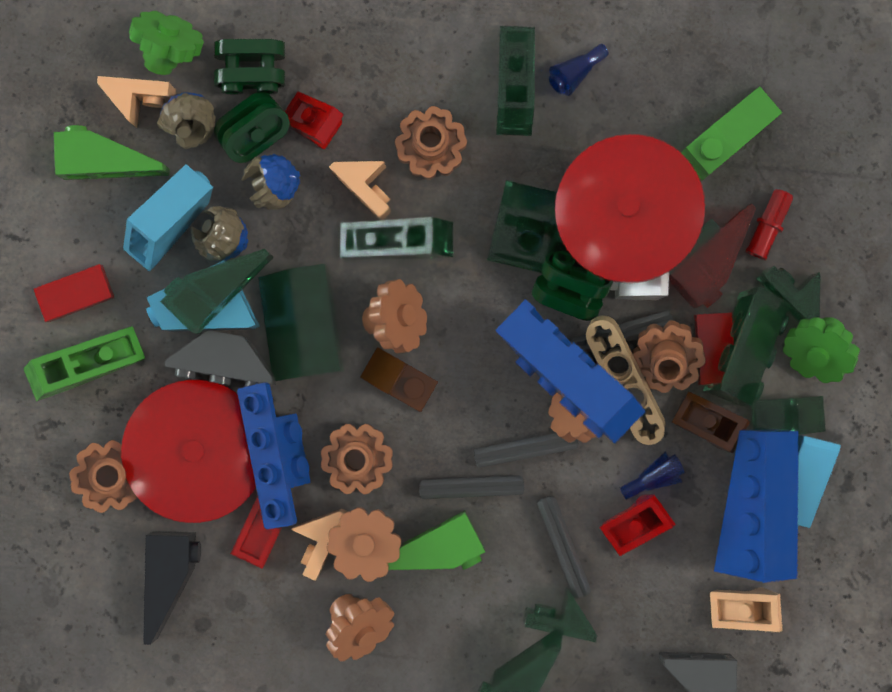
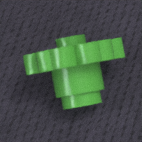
[129,11,204,75]
[783,317,860,383]

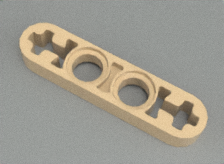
[586,315,666,445]

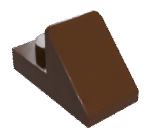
[360,347,438,412]
[672,392,750,454]

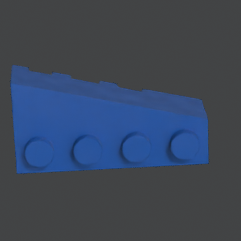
[495,299,646,444]
[714,429,799,582]

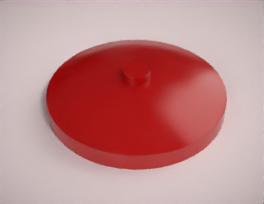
[555,134,705,283]
[121,380,256,523]

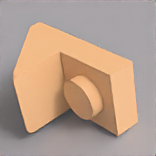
[97,76,176,128]
[329,161,391,222]
[291,509,347,581]
[710,588,782,632]

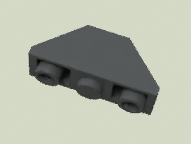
[165,330,277,387]

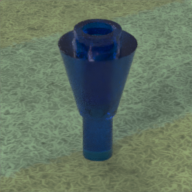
[548,44,609,96]
[620,451,686,500]

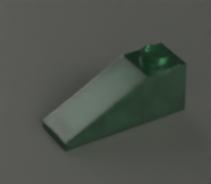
[496,26,535,136]
[340,217,453,259]
[160,248,274,334]
[478,628,563,692]

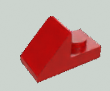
[285,91,344,149]
[599,494,676,556]

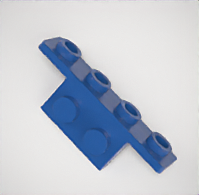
[237,382,311,529]

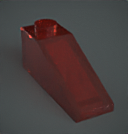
[669,203,756,308]

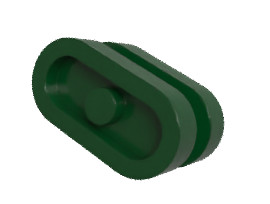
[214,39,285,95]
[214,92,290,163]
[532,251,613,321]

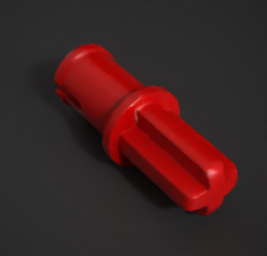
[745,189,793,260]

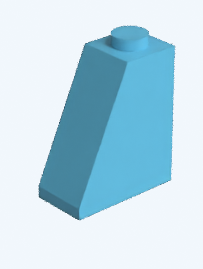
[123,164,213,272]
[146,260,260,331]
[798,435,841,528]

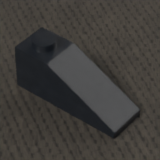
[143,532,201,645]

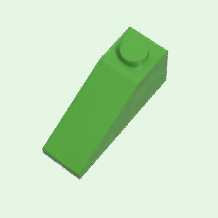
[681,86,782,181]
[54,125,170,180]
[23,326,146,401]
[388,510,485,570]

